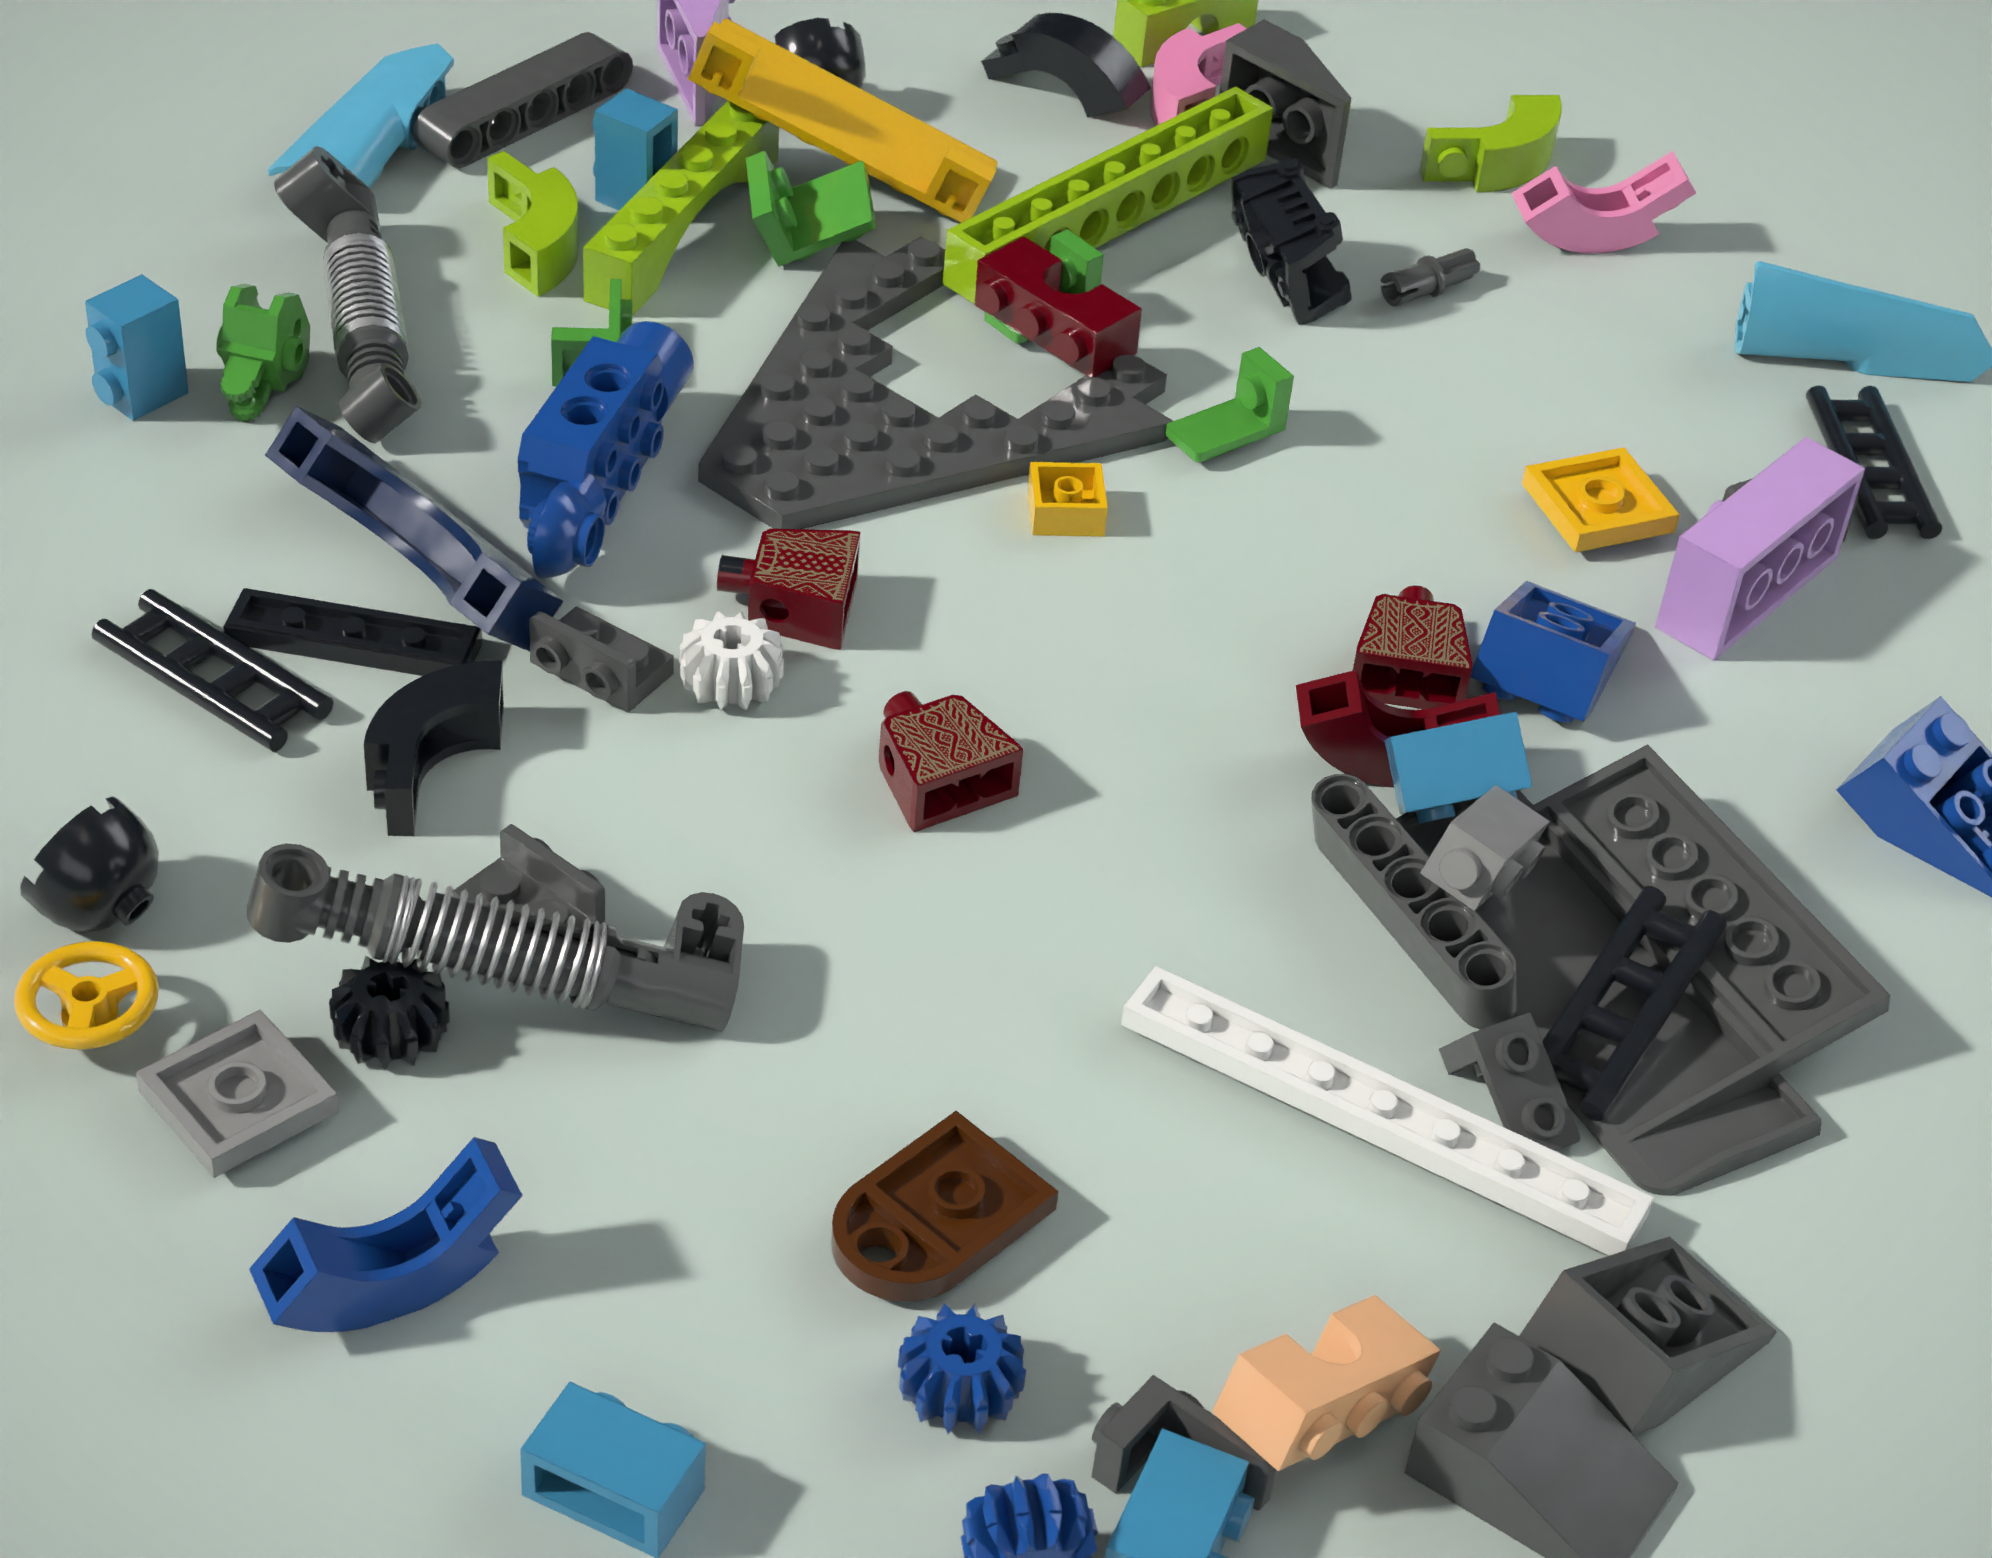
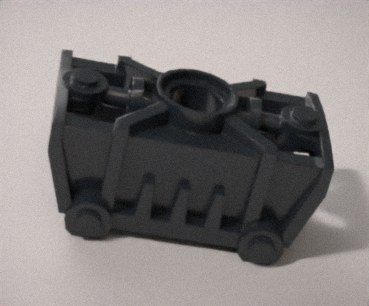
[1231,158,1352,325]

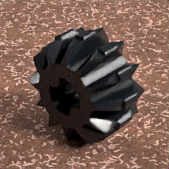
[329,956,450,1070]

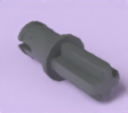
[1381,248,1480,306]

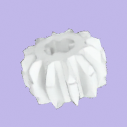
[679,611,784,711]

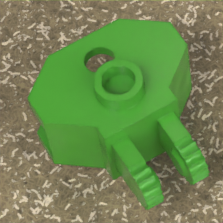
[216,284,310,422]

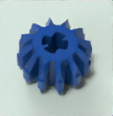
[898,1303,1026,1434]
[961,1473,1098,1558]

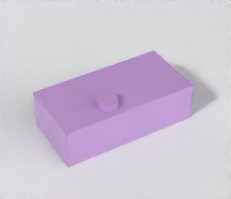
[1655,437,1865,661]

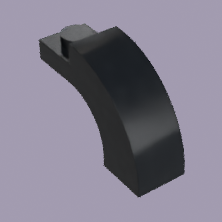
[981,13,1151,117]
[363,660,504,836]

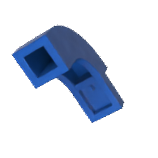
[249,1137,523,1332]

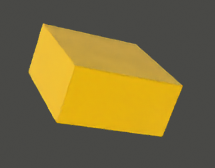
[1027,462,1108,537]

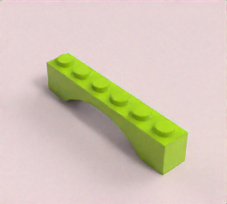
[583,101,779,317]

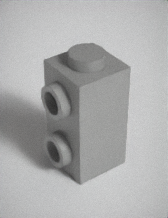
[1420,785,1550,911]

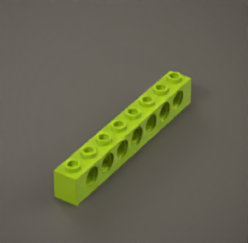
[943,86,1273,304]

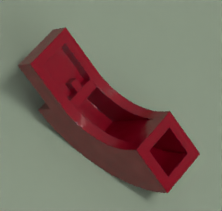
[1296,670,1502,788]

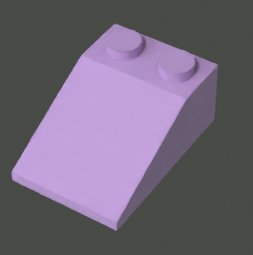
[657,0,735,126]

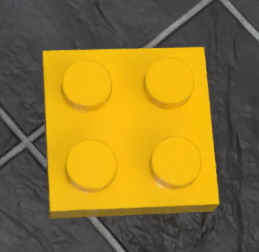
[1522,447,1680,553]

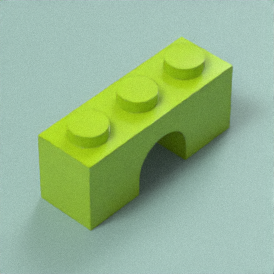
[1113,0,1258,67]

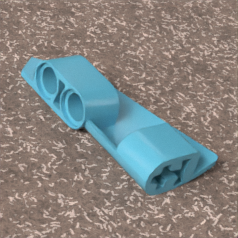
[268,43,454,188]
[1735,261,1992,382]

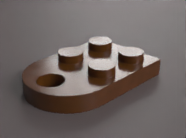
[831,1111,1058,1302]

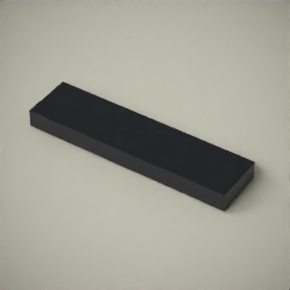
[223,588,482,676]

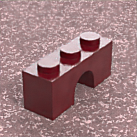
[975,236,1142,377]

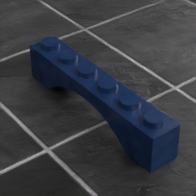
[265,406,563,652]

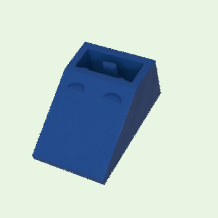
[1836,696,1992,897]

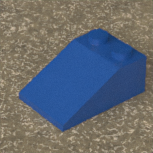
[1471,581,1636,723]

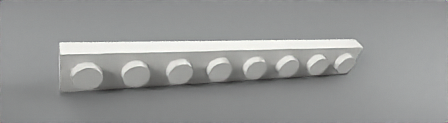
[1121,966,1654,1256]

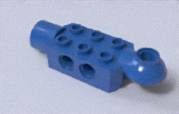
[517,321,694,579]

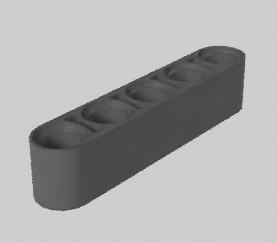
[412,32,633,168]
[1311,774,1517,1029]

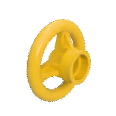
[14,941,159,1050]

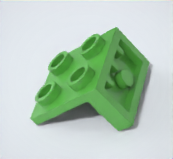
[746,150,876,267]

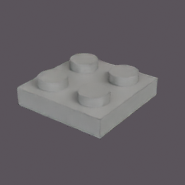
[136,1009,339,1178]

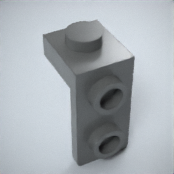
[1091,1375,1276,1511]

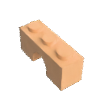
[1212,1295,1441,1471]

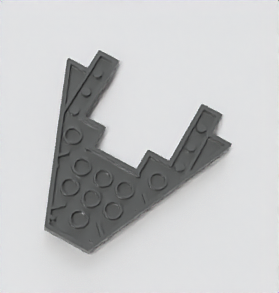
[698,236,1173,529]

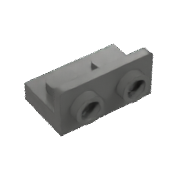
[529,606,674,713]
[452,824,605,927]

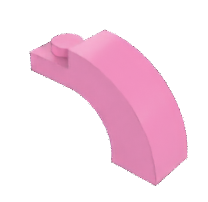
[1150,23,1247,126]
[1511,151,1696,253]

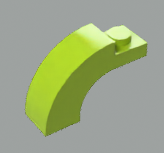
[1419,95,1562,193]
[487,151,578,297]

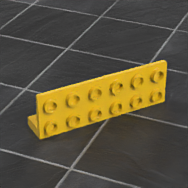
[688,19,998,223]

